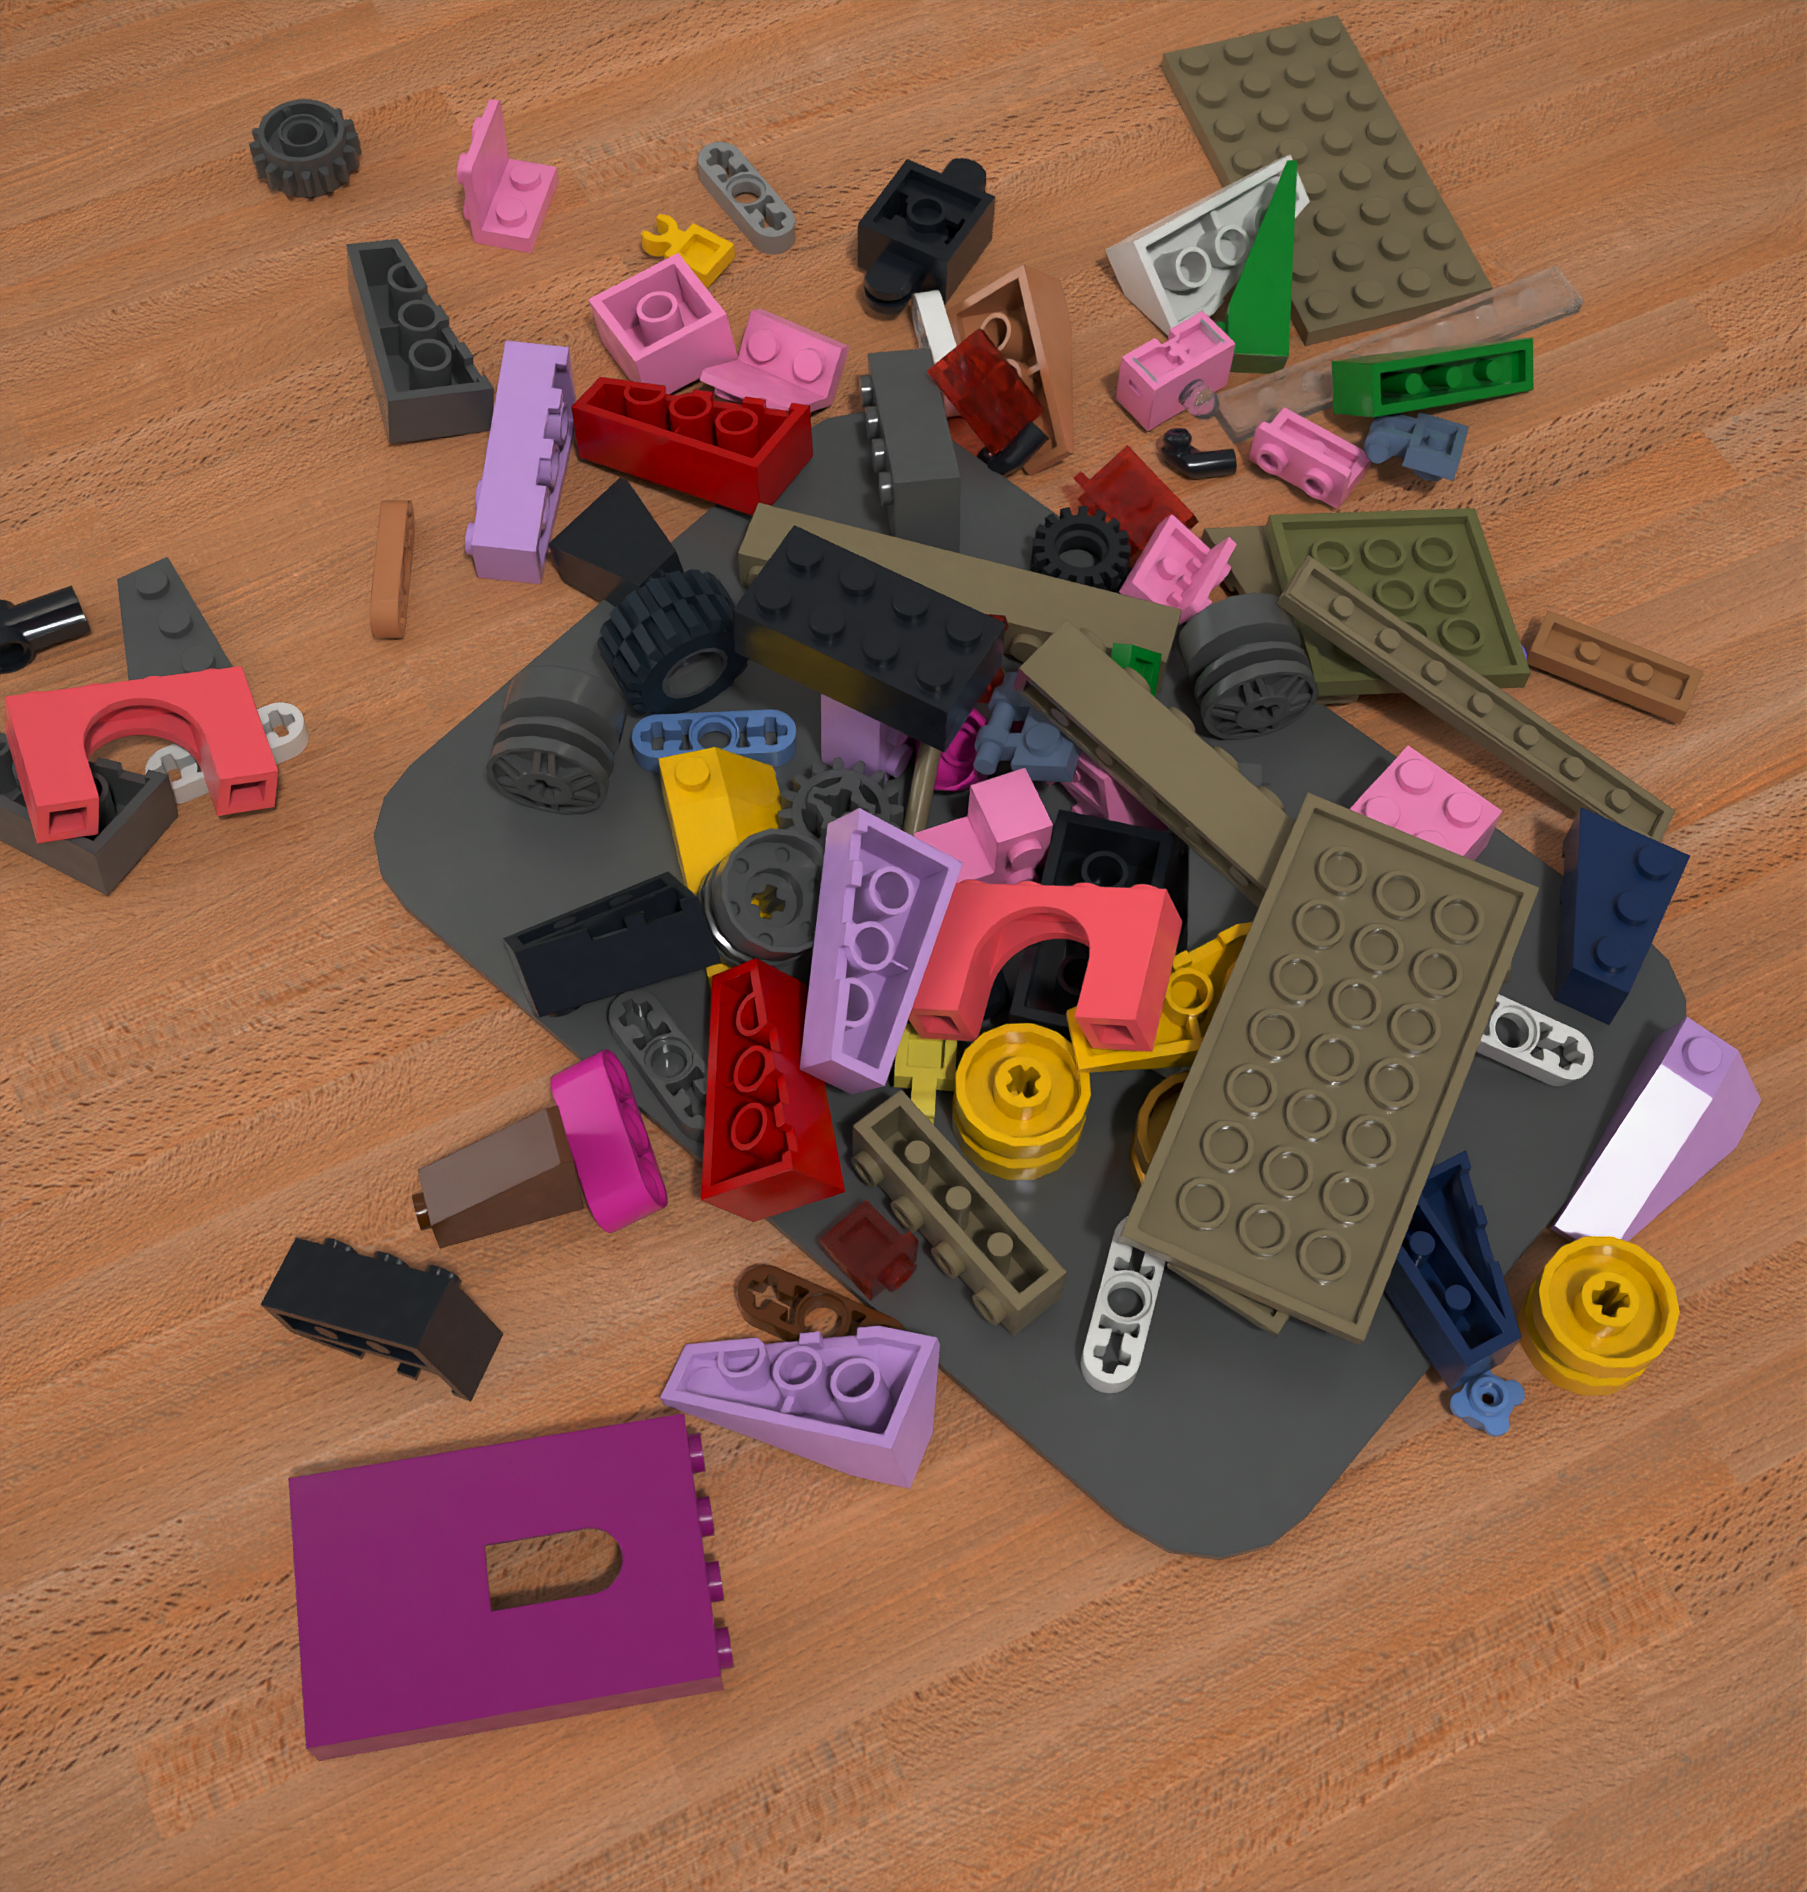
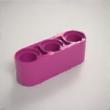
[551,1049,668,1233]

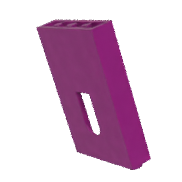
[288,1413,734,1761]

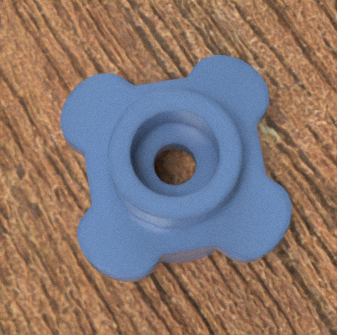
[1450,1370,1525,1437]

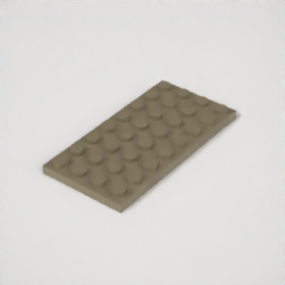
[1161,15,1493,346]
[1118,792,1539,1345]

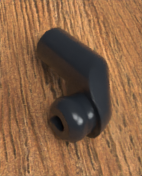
[976,420,1049,477]
[1161,428,1237,479]

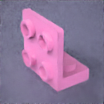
[457,99,559,253]
[700,308,850,412]

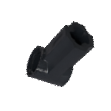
[0,585,91,674]

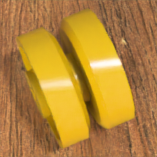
[952,1023,1091,1180]
[1517,1236,1680,1396]

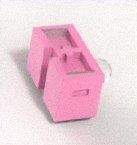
[1116,311,1236,431]

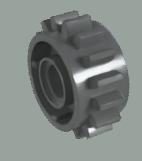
[249,99,362,198]

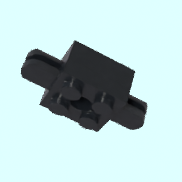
[857,158,995,315]

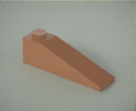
[946,264,1074,475]

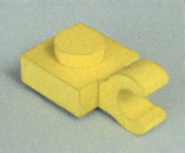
[894,1023,957,1125]

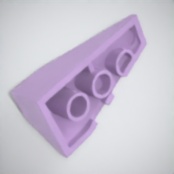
[1550,1017,1761,1242]
[660,1326,940,1489]

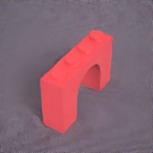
[5,666,278,844]
[908,879,1182,1052]

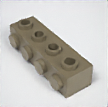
[851,1089,1067,1337]

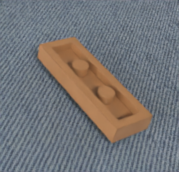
[1527,611,1703,724]

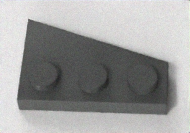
[117,557,233,680]

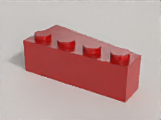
[571,377,813,516]
[701,958,845,1222]

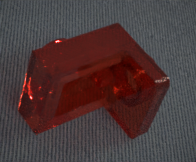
[820,1200,919,1301]

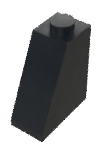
[548,477,684,607]

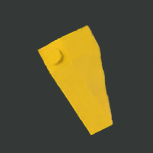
[658,747,782,991]
[1066,922,1252,1073]

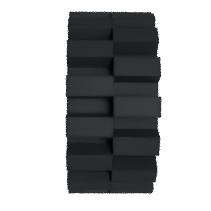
[1030,506,1131,594]

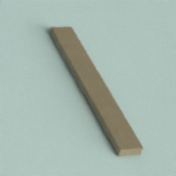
[1276,555,1675,842]

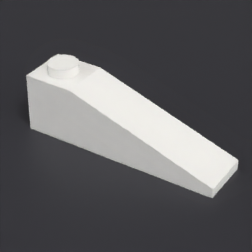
[1105,155,1310,335]

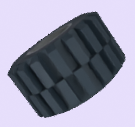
[598,569,749,716]

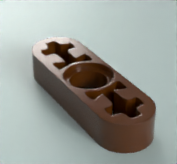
[738,1265,906,1342]

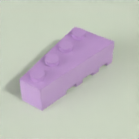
[465,340,576,584]
[799,808,963,1095]

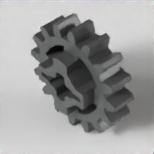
[778,758,904,849]

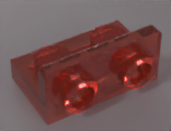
[926,328,1044,456]

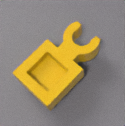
[641,214,735,289]

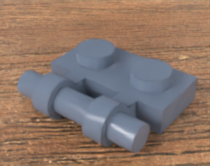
[1364,412,1469,481]
[973,672,1082,782]

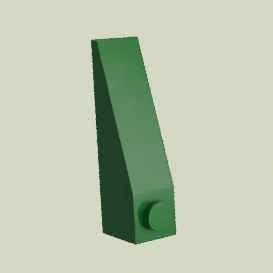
[1215,160,1297,375]
[1332,338,1534,417]

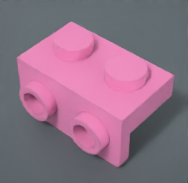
[1249,407,1372,509]
[1119,514,1237,625]

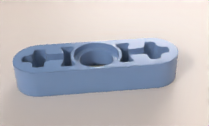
[632,709,797,773]

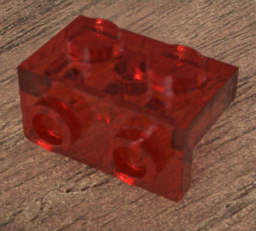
[1073,445,1199,558]

